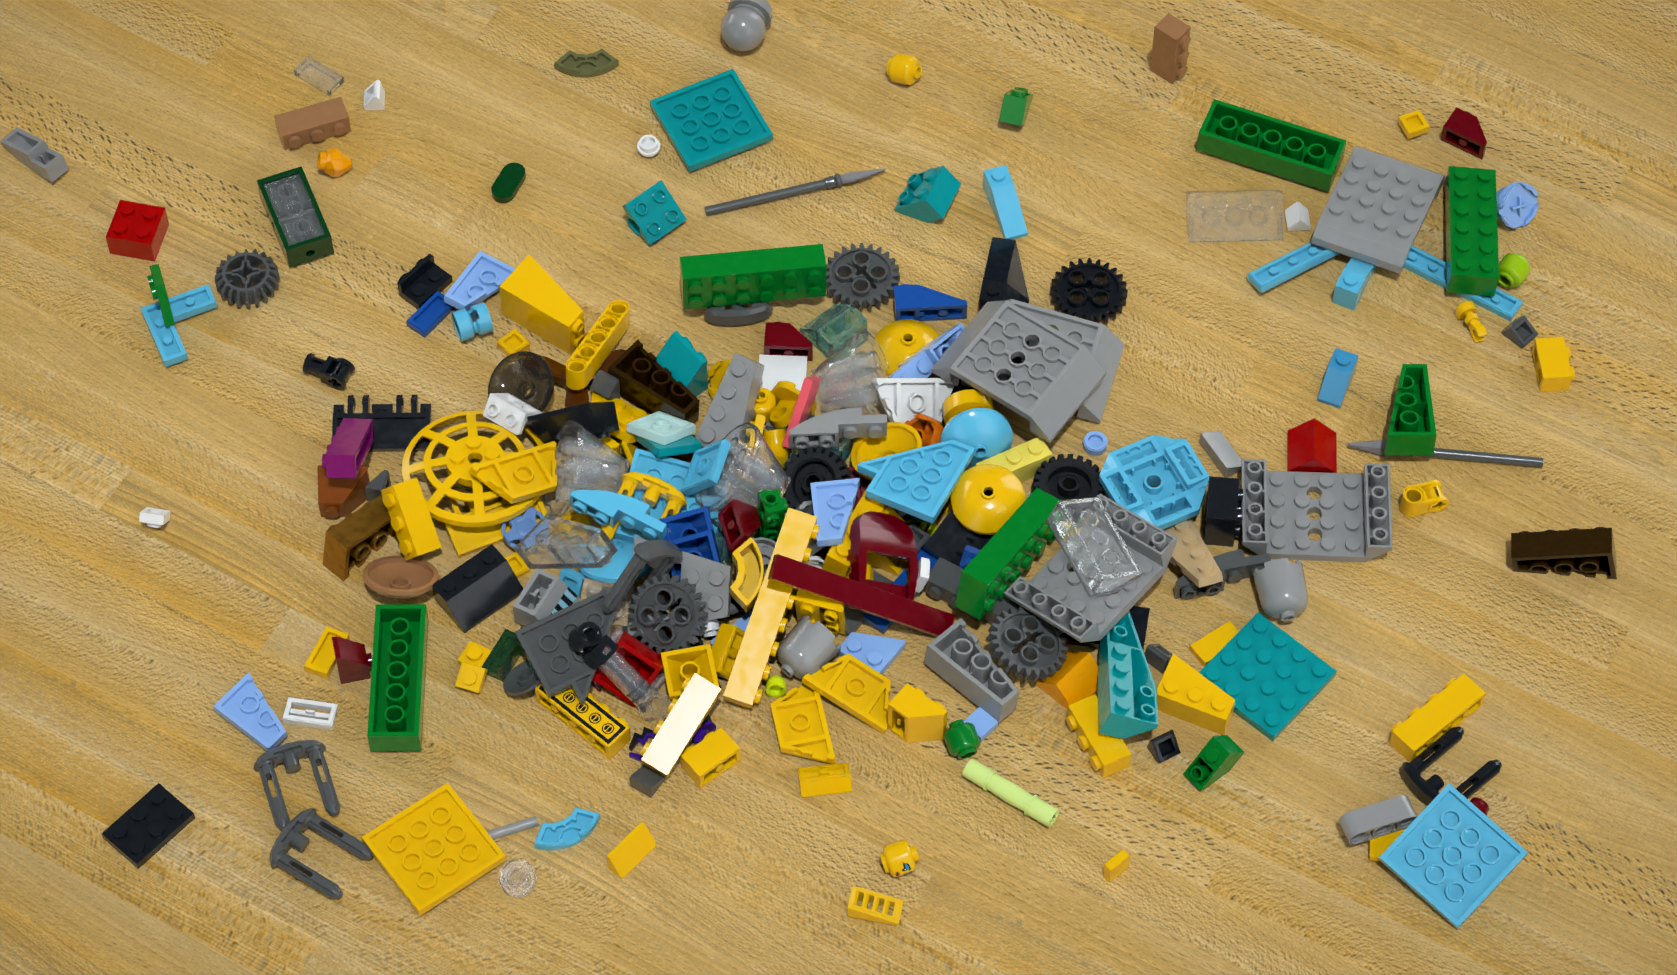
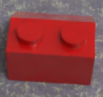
[593,631,663,707]

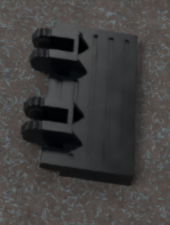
[332,395,431,452]
[923,490,994,566]

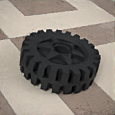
[778,447,853,509]
[1032,454,1105,525]

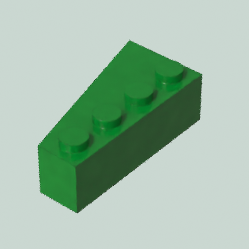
[1384,364,1437,455]

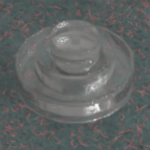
[498,859,537,898]

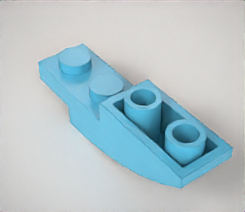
[570,490,667,540]

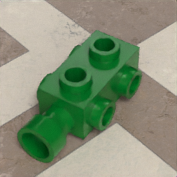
[754,489,788,540]

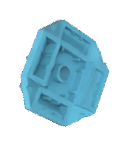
[1099,435,1209,530]

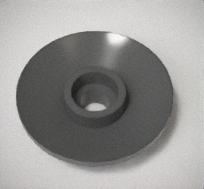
[503,660,541,695]

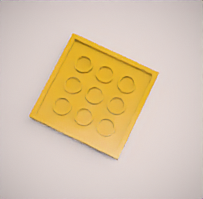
[362,783,506,916]

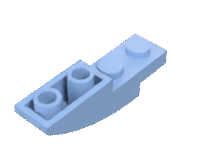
[887,323,965,378]

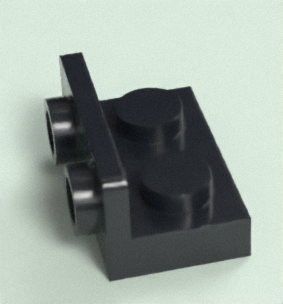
[397,254,453,309]

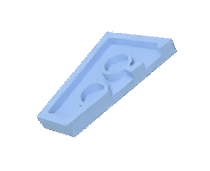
[444,251,515,310]
[810,478,860,547]
[213,672,287,751]

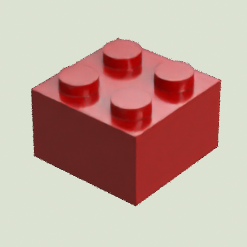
[106,200,169,262]

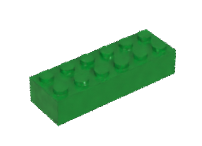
[1197,99,1346,192]
[1444,166,1499,296]
[680,244,827,309]
[954,488,1062,620]
[367,604,429,752]

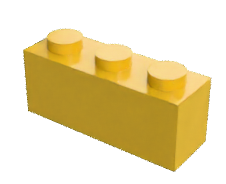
[381,478,442,560]
[1065,694,1131,778]

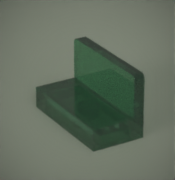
[482,627,523,682]

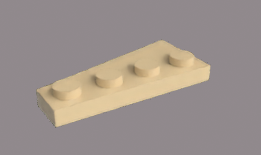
[1163,519,1223,588]

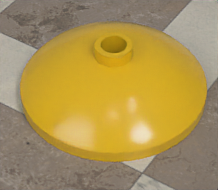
[872,319,940,376]
[851,422,923,481]
[951,464,1025,535]

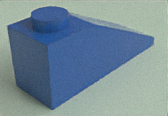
[893,284,967,321]

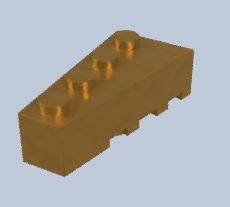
[323,493,396,581]

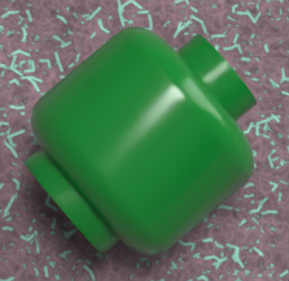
[943,719,981,759]

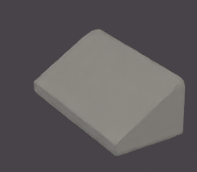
[1199,431,1241,478]

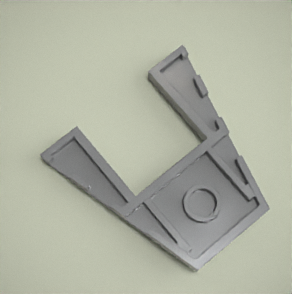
[629,536,733,637]

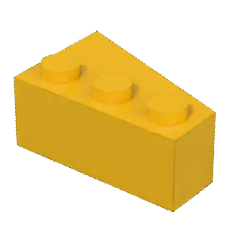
[1157,653,1235,735]

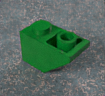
[999,87,1033,126]
[1183,735,1244,791]

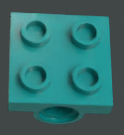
[622,180,687,246]

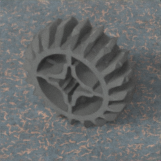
[215,249,280,309]

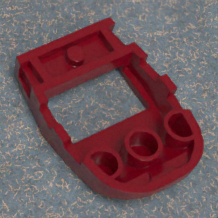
[847,511,919,600]

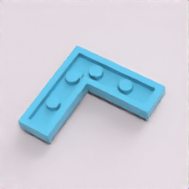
[141,284,217,367]

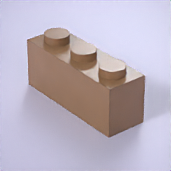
[1150,13,1191,84]
[274,97,351,150]

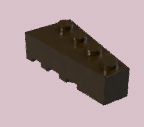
[608,340,700,423]
[1511,527,1617,579]

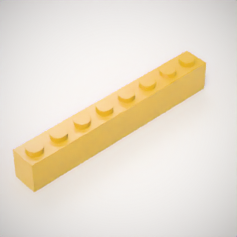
[723,507,820,710]

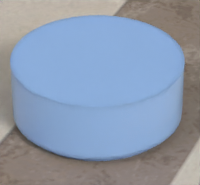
[1083,431,1108,456]

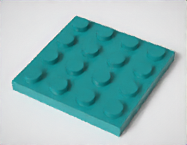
[650,69,773,172]
[1199,612,1337,741]

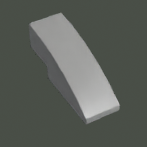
[0,128,69,183]

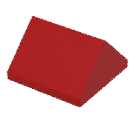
[1287,418,1337,473]

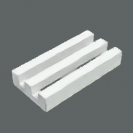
[283,697,339,730]

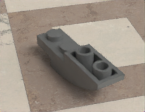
[1174,549,1271,599]

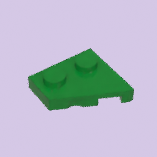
[147,264,175,327]

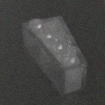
[514,514,618,569]

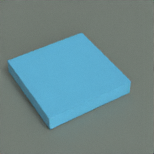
[681,439,731,496]

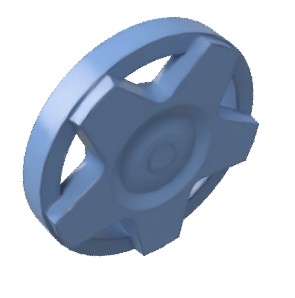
[501,507,548,552]

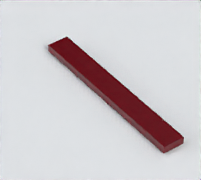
[768,554,956,637]

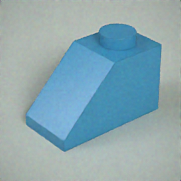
[1317,348,1359,409]

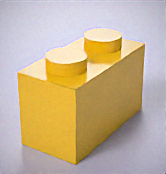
[1532,337,1575,392]
[681,728,741,789]

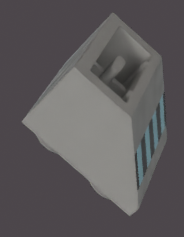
[513,568,582,627]

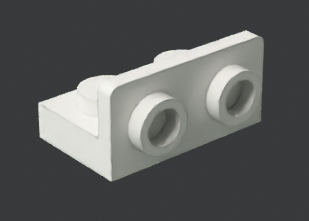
[483,393,543,435]

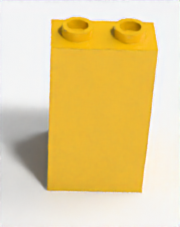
[499,255,585,355]

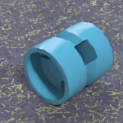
[451,302,494,342]

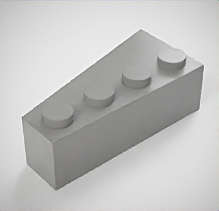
[695,353,764,464]
[924,618,1019,723]

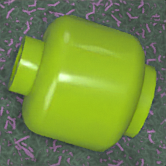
[1498,253,1530,288]

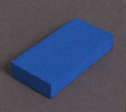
[406,291,455,338]

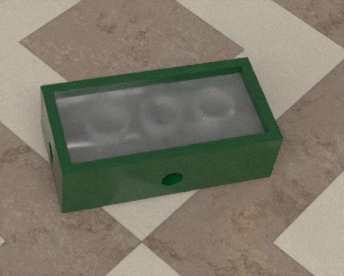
[257,166,334,267]

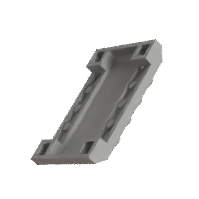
[1311,146,1446,274]

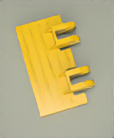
[444,496,550,558]

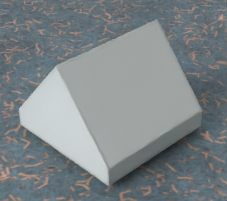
[363,80,385,110]
[1284,201,1311,231]

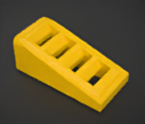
[847,886,904,926]

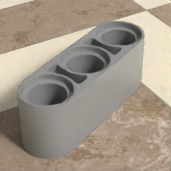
[1339,795,1417,845]

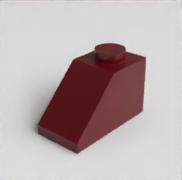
[1441,107,1487,159]
[764,322,813,361]
[718,499,762,552]
[332,636,372,684]

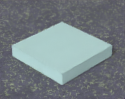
[627,411,696,445]

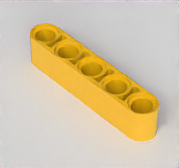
[566,300,629,390]

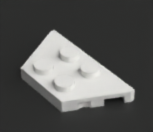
[872,378,959,423]

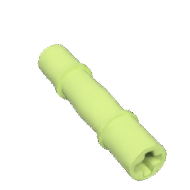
[962,758,1060,828]

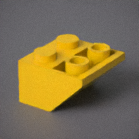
[794,590,846,635]
[887,683,947,743]

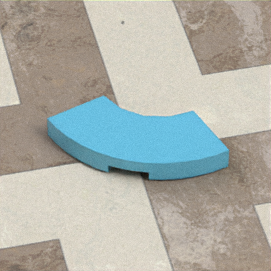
[534,807,600,851]

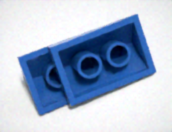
[660,506,721,582]

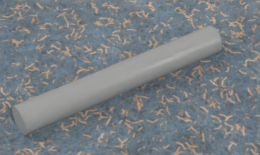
[487,816,539,840]

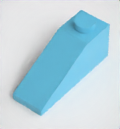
[983,165,1028,240]
[1332,258,1377,311]

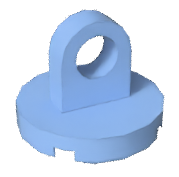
[1496,181,1539,229]

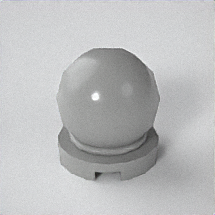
[721,0,773,52]

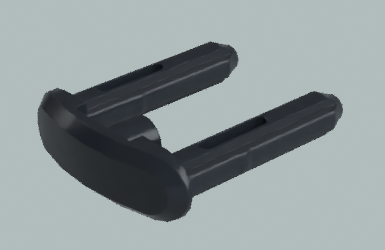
[1401,726,1502,805]

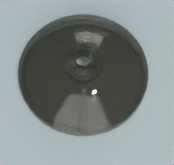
[488,351,554,412]

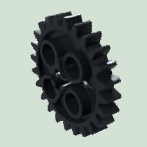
[1050,258,1128,324]

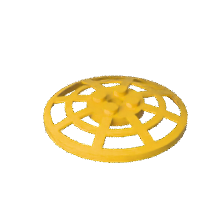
[402,411,544,527]

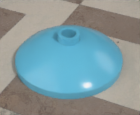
[940,408,1013,471]
[578,538,652,583]

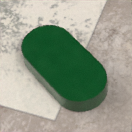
[491,163,526,203]

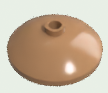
[363,556,438,599]

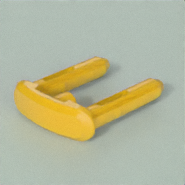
[599,472,687,544]

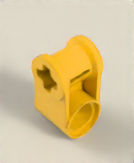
[1399,480,1450,517]

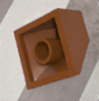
[317,465,370,518]

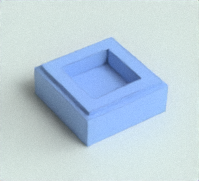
[964,707,998,742]

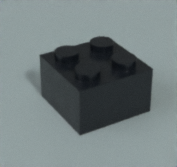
[1204,476,1243,547]

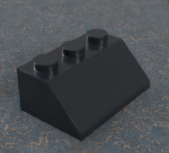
[527,402,620,449]
[432,544,523,633]

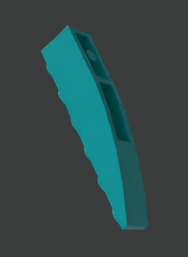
[1098,611,1158,739]

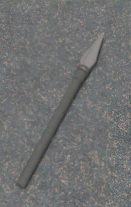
[704,169,885,216]
[1348,439,1543,467]

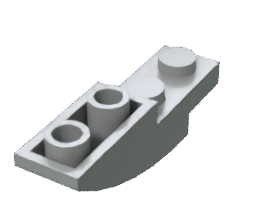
[789,407,887,449]

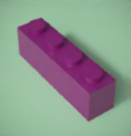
[322,418,374,478]

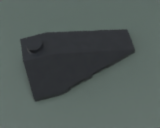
[979,237,1029,311]

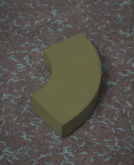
[554,49,619,78]

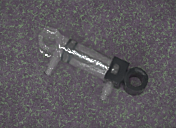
[568,621,671,722]

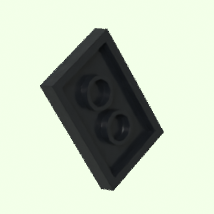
[102,783,195,869]

